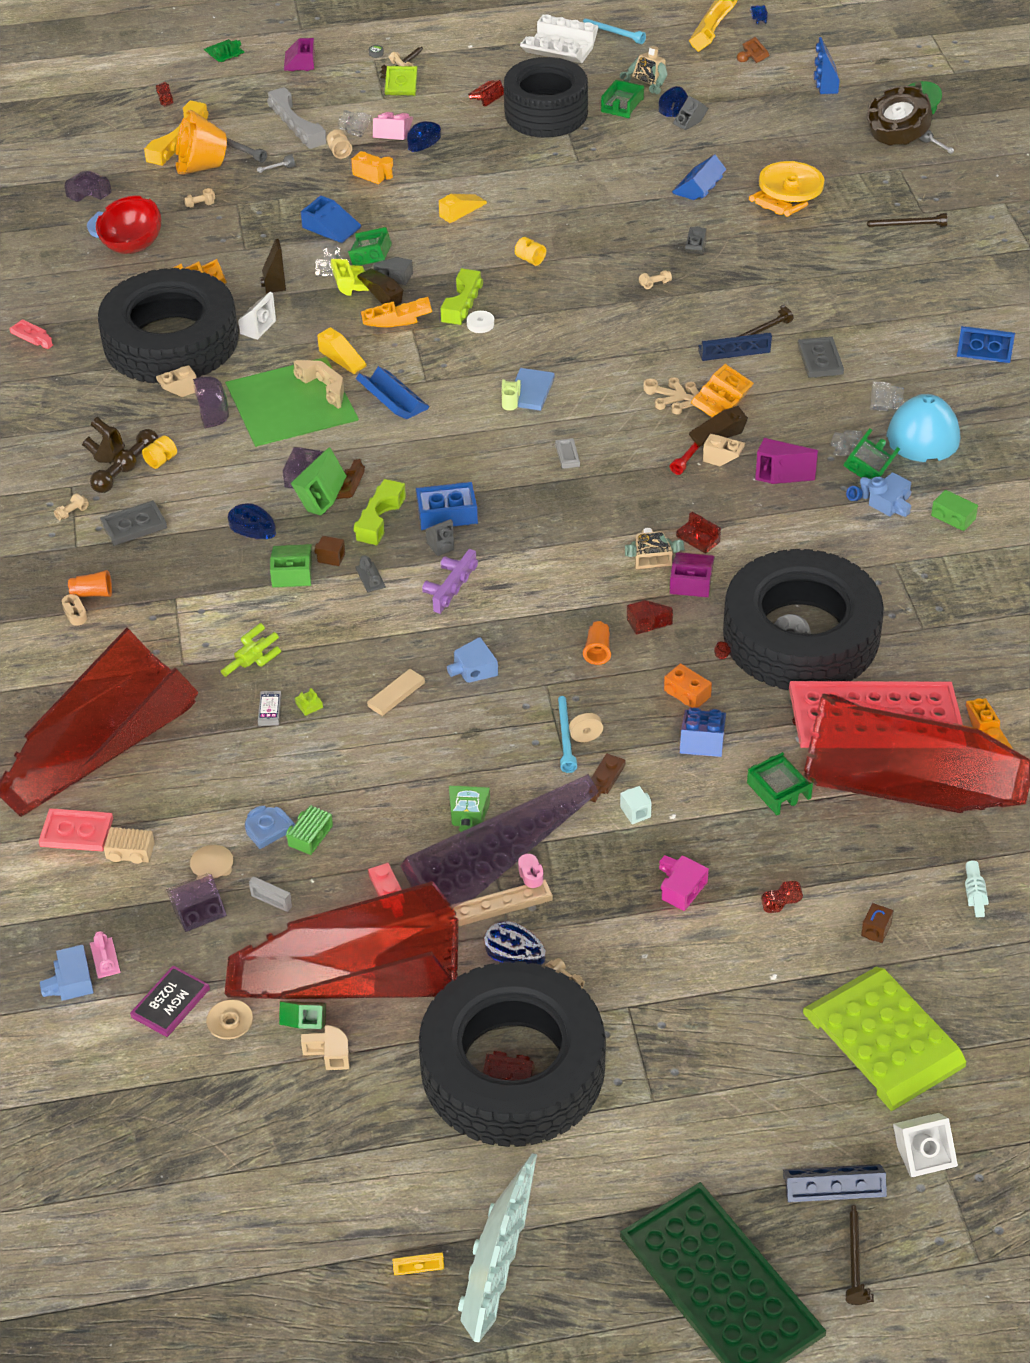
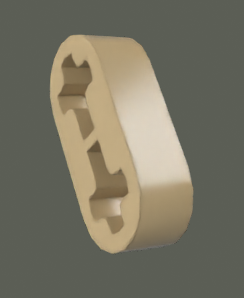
[62,594,87,626]

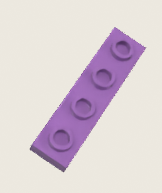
[422,549,478,614]

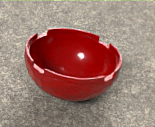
[96,195,161,254]

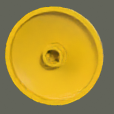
[759,161,824,202]

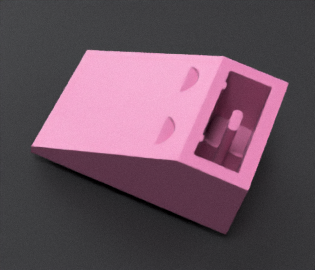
[373,112,413,140]

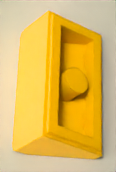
[392,1252,444,1275]

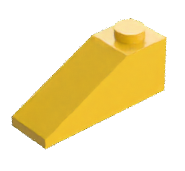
[439,194,487,223]
[317,327,367,374]

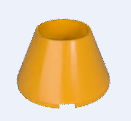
[175,110,227,175]

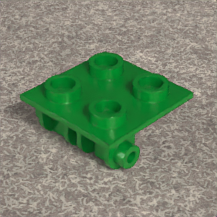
[204,39,245,62]

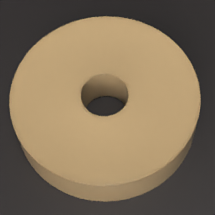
[569,713,603,742]

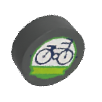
[369,45,384,58]

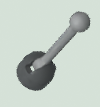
[919,130,954,154]
[257,154,296,173]

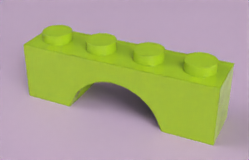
[441,268,483,325]
[354,479,406,545]

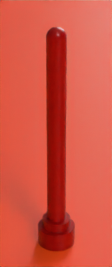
[670,442,699,475]

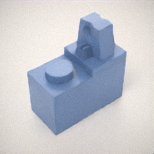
[869,472,911,517]
[40,945,93,1001]

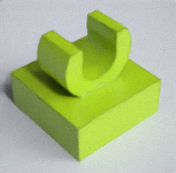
[295,688,323,716]

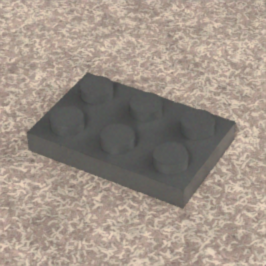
[798,336,844,378]
[100,500,167,546]

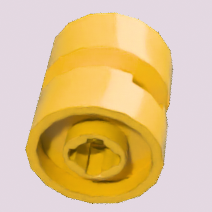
[514,237,546,266]
[142,435,177,469]

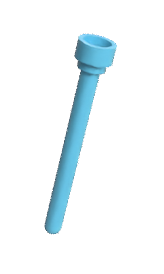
[583,18,646,44]
[558,696,577,773]

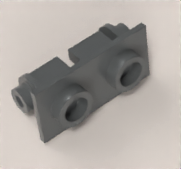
[355,555,386,593]

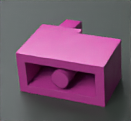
[659,855,709,911]

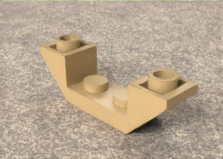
[294,360,344,409]

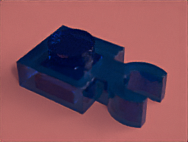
[750,5,768,24]

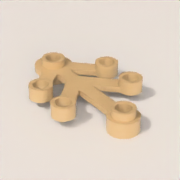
[643,377,699,414]

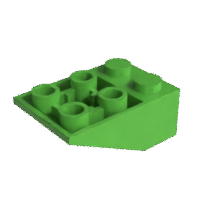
[291,447,346,516]
[270,544,312,588]

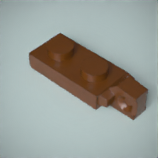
[336,459,365,499]
[588,753,626,803]

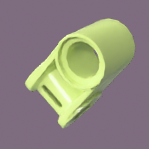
[501,379,521,410]

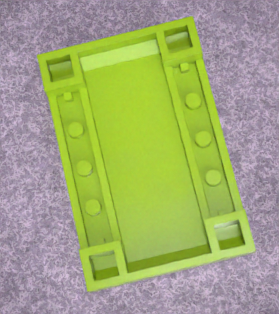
[803,966,966,1112]

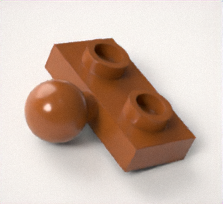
[737,37,769,63]

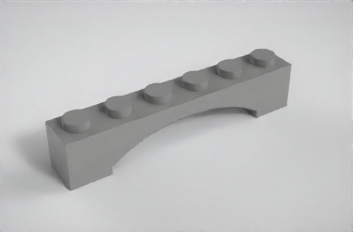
[267,87,326,149]

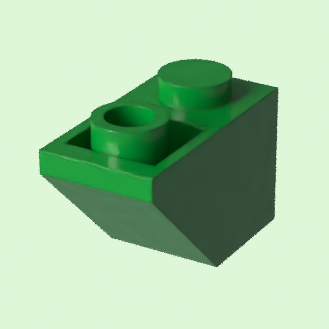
[279,1001,326,1029]

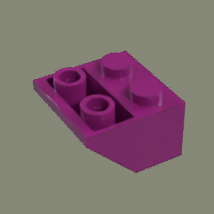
[284,38,315,71]

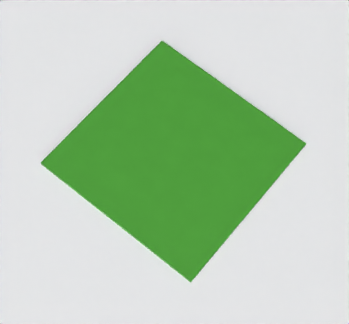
[225,357,359,447]

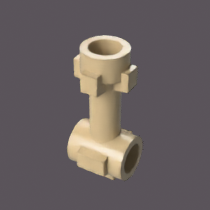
[389,52,414,66]
[184,188,215,208]
[639,270,672,289]
[54,493,89,520]
[545,958,585,989]

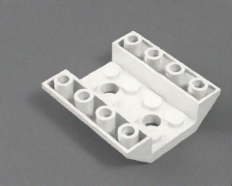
[520,15,598,63]

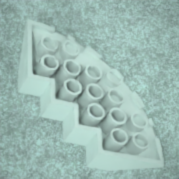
[458,1153,537,1342]

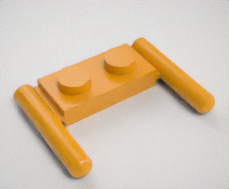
[749,190,808,217]

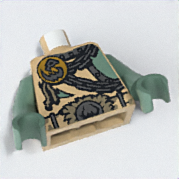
[620,46,668,94]
[625,528,685,569]

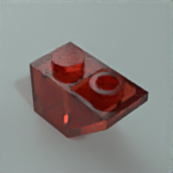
[627,600,673,635]

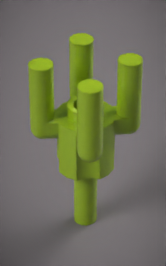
[221,623,281,677]

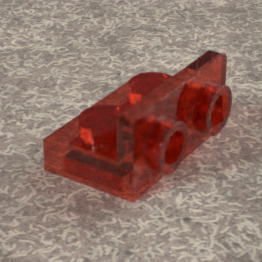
[468,79,504,106]
[676,512,721,554]
[483,1051,535,1080]

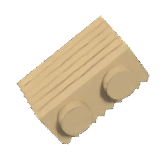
[104,827,155,864]

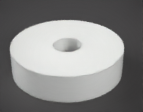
[467,311,494,333]

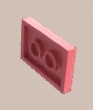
[39,808,113,851]

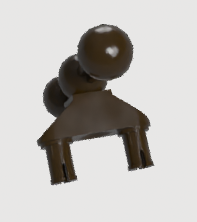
[82,417,159,493]

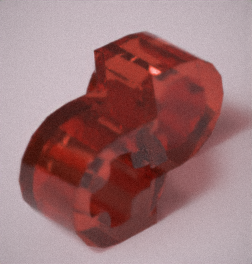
[156,82,173,107]
[761,881,803,913]

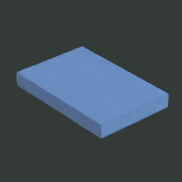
[515,368,555,411]

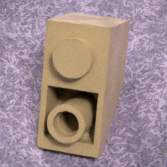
[156,365,198,397]
[703,434,745,466]

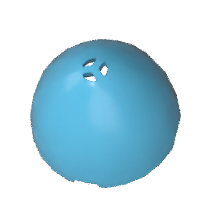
[886,394,961,462]

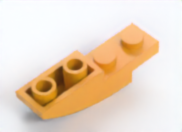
[361,297,432,327]
[966,698,1014,761]

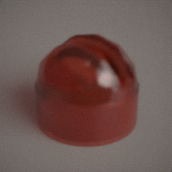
[714,641,731,659]

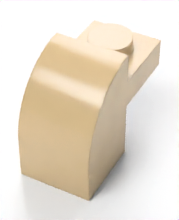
[301,1025,350,1070]

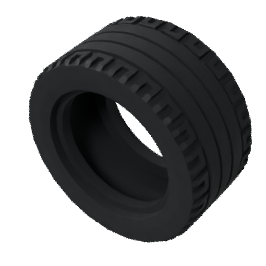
[504,57,588,138]

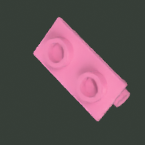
[90,931,120,979]

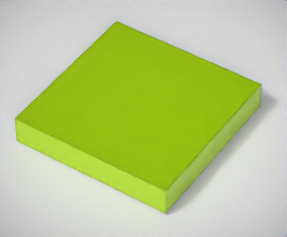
[385,66,418,96]

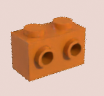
[664,663,712,708]

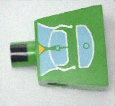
[449,786,490,834]

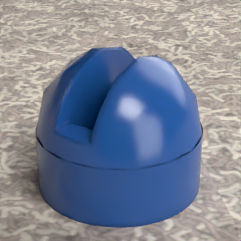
[846,486,863,501]

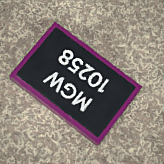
[130,966,210,1037]

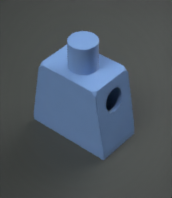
[447,637,498,683]

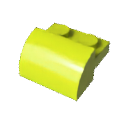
[330,259,369,296]

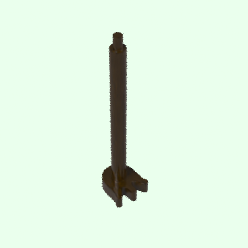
[380,46,423,79]
[736,304,794,337]
[846,1205,874,1305]

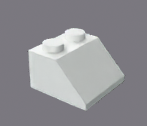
[238,292,276,340]
[893,1113,958,1177]

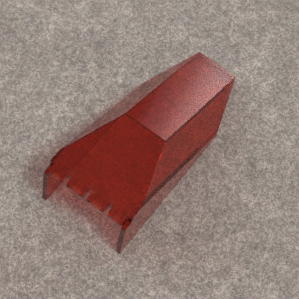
[0,627,198,817]
[804,694,1030,813]
[224,881,459,999]

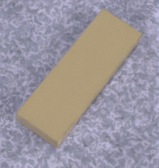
[367,669,425,716]

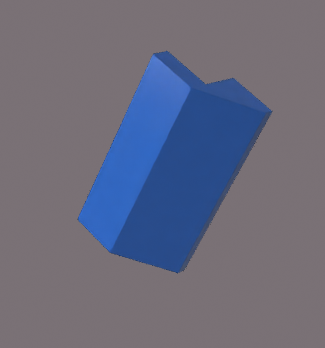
[355,366,430,419]

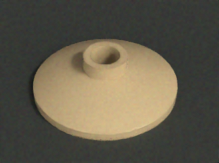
[206,1000,253,1039]

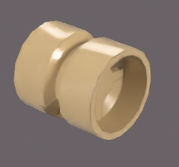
[326,129,352,159]

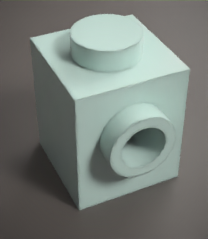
[620,786,651,824]

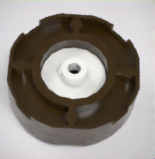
[867,86,933,146]

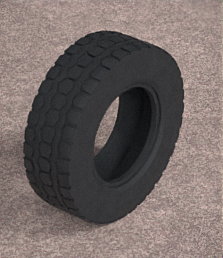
[98,268,239,384]
[723,549,884,690]
[419,961,606,1147]

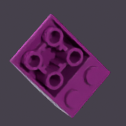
[755,438,818,484]
[670,552,715,598]

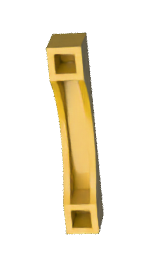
[689,0,738,52]
[144,100,209,166]

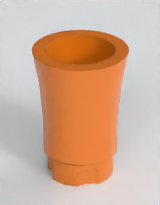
[68,570,112,598]
[583,621,611,665]

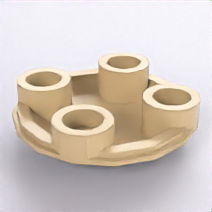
[190,845,233,881]

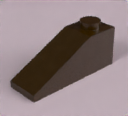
[260,239,286,294]
[357,268,404,307]
[689,406,748,447]

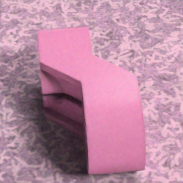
[518,854,543,888]

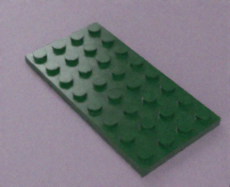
[620,1182,826,1363]

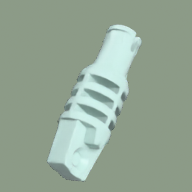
[965,861,989,917]

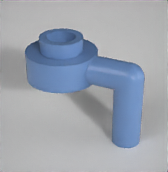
[860,477,888,499]

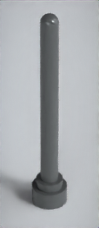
[226,138,267,163]

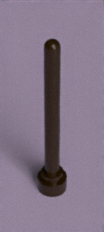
[867,213,947,227]

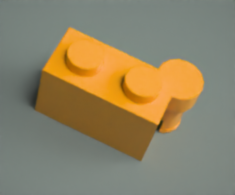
[351,151,393,184]

